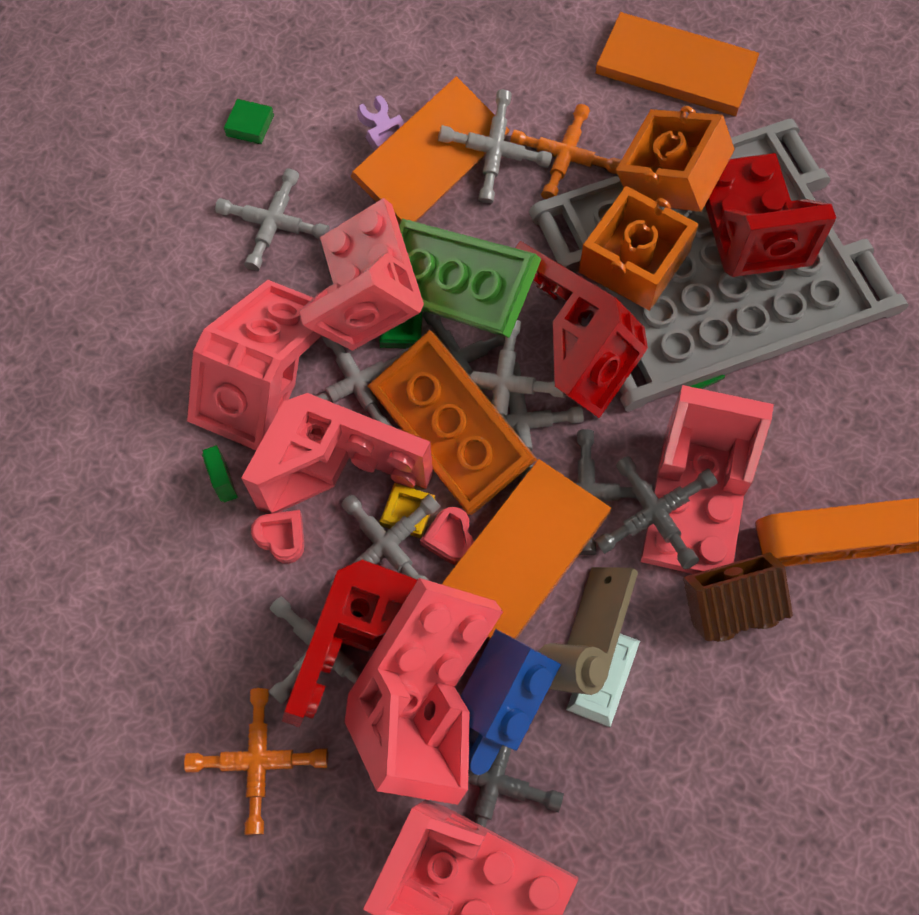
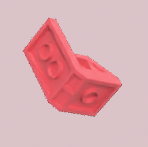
[299,198,424,351]
[187,280,322,450]
[640,385,774,574]
[241,393,433,514]
[345,578,503,805]
[363,800,578,915]

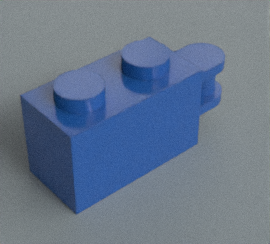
[461,629,561,775]

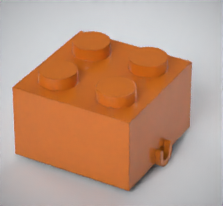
[616,106,735,212]
[579,186,699,311]

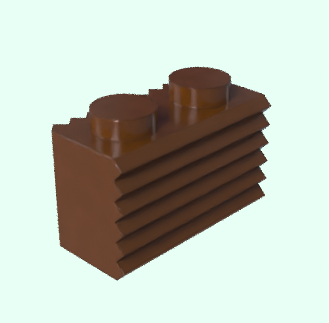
[683,553,793,642]

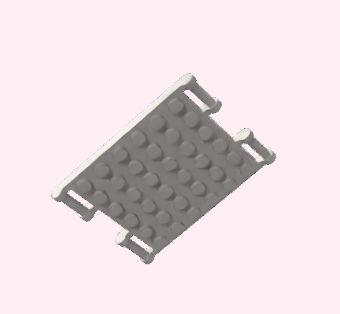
[529,119,909,412]

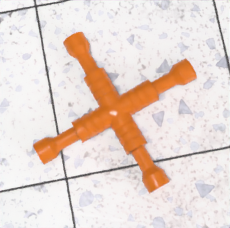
[510,104,622,199]
[184,688,328,835]

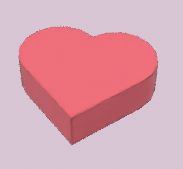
[420,507,474,565]
[251,510,305,564]

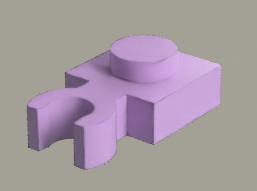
[357,95,405,151]

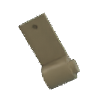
[539,567,638,695]

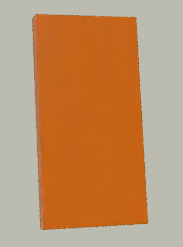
[595,12,760,116]
[350,76,510,225]
[367,330,538,515]
[441,459,611,641]

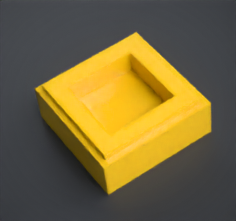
[380,483,436,538]

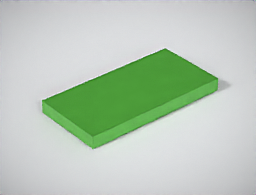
[399,218,541,338]

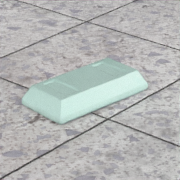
[566,633,640,727]

